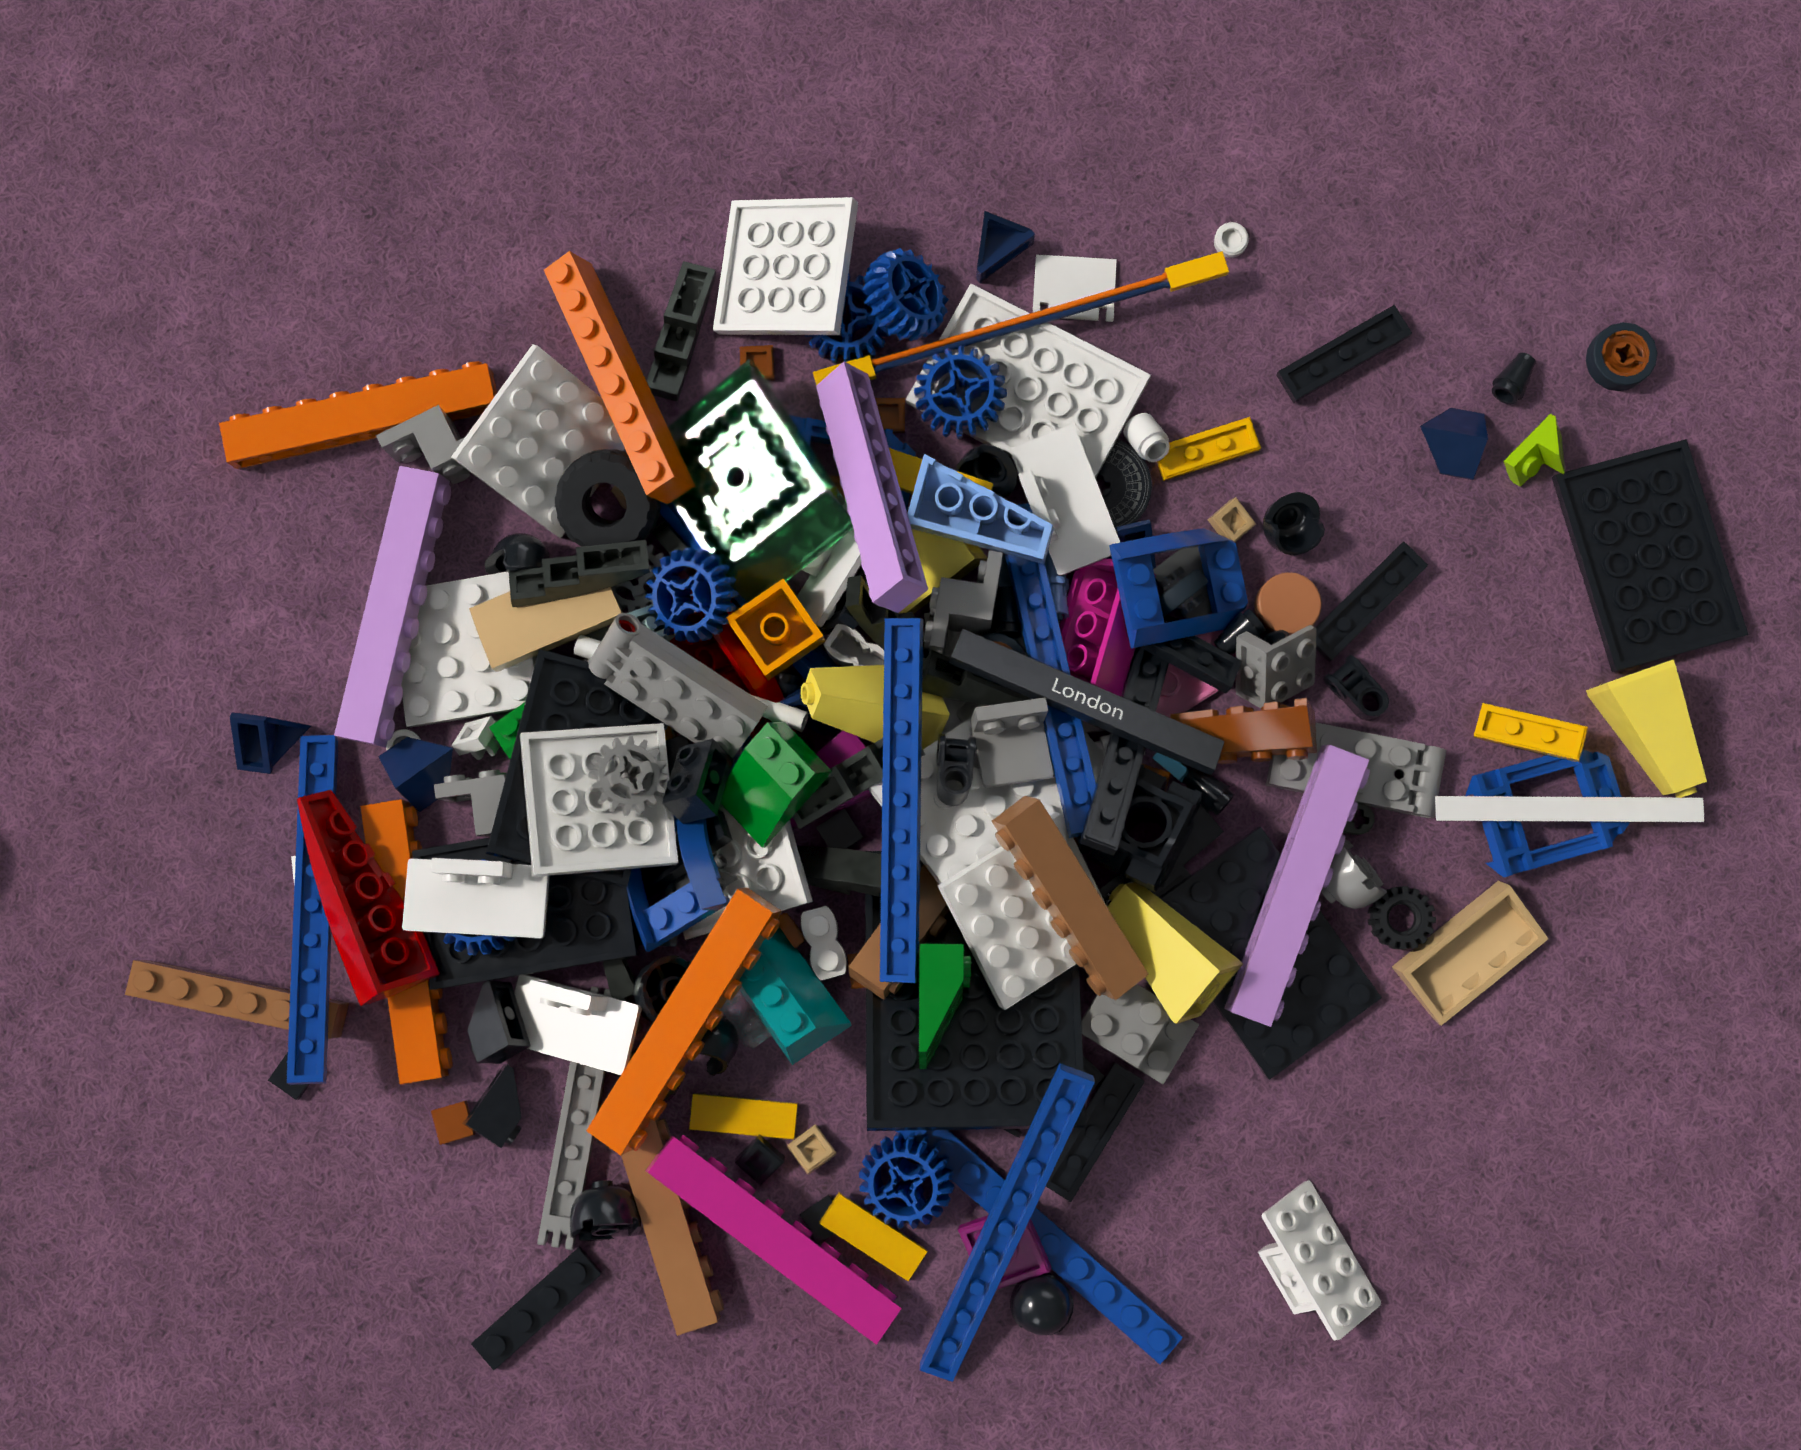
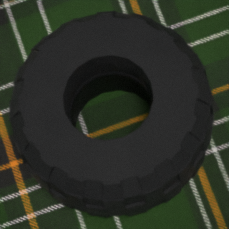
[555,449,661,547]

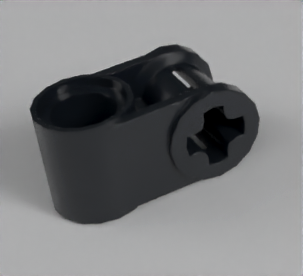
[1323,655,1389,721]
[936,734,976,806]

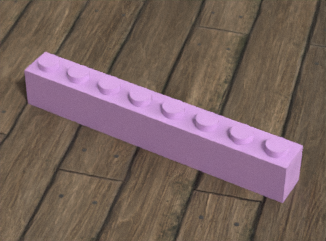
[816,362,928,613]
[334,466,451,748]
[1224,745,1370,1027]

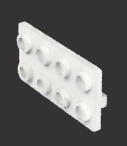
[1010,424,1120,576]
[785,500,862,628]
[402,858,549,938]
[515,975,642,1075]
[1258,1180,1381,1341]

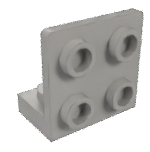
[1236,625,1317,709]
[970,697,1054,788]

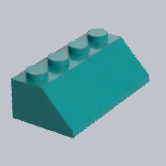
[739,927,852,1065]

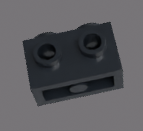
[662,739,733,824]

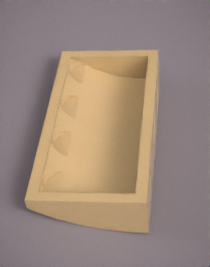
[469,587,623,672]
[1392,881,1548,1026]

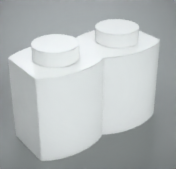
[824,624,884,667]
[801,906,847,980]

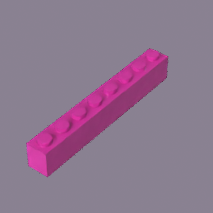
[645,1135,902,1345]

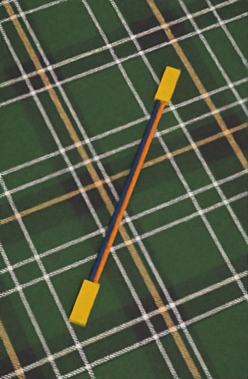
[813,251,1229,385]

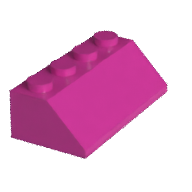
[1059,558,1156,697]

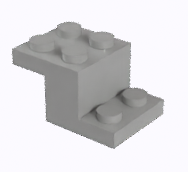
[376,405,470,484]
[924,550,1003,655]
[434,770,507,838]
[1081,984,1199,1084]

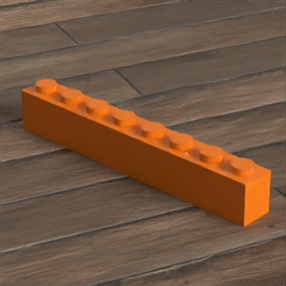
[544,251,695,504]
[219,361,497,469]
[360,799,453,1084]
[586,887,782,1156]

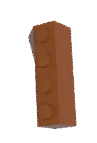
[1170,698,1317,766]

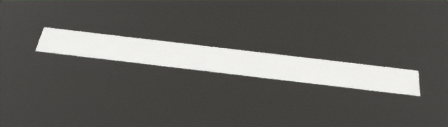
[1435,796,1704,822]

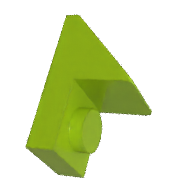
[1503,414,1565,487]

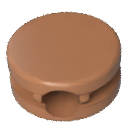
[1254,572,1322,635]

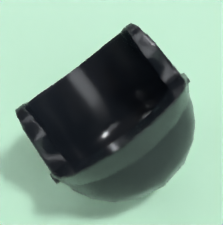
[956,444,1017,498]
[1263,492,1325,556]
[485,533,550,575]
[699,1016,739,1076]
[1010,1273,1074,1336]

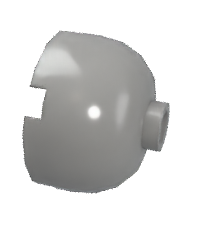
[1321,839,1387,909]

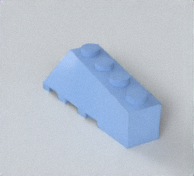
[907,454,1054,564]

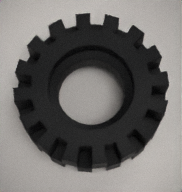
[1368,886,1436,950]

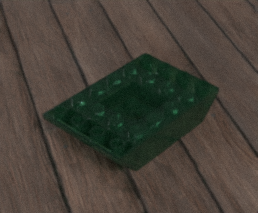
[668,359,853,602]

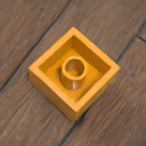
[726,578,825,681]

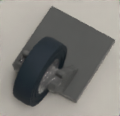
[1153,547,1245,619]

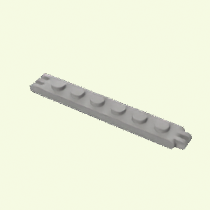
[537,986,611,1251]

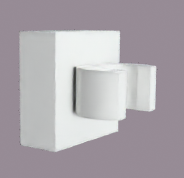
[452,716,500,760]

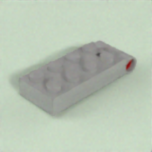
[588,613,768,759]
[1265,723,1446,818]

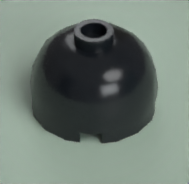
[633,955,691,1024]
[570,1180,641,1241]

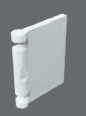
[1032,255,1117,322]

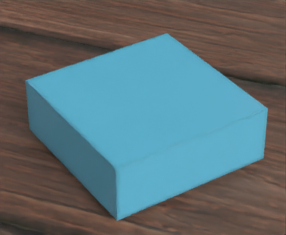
[1152,753,1189,782]

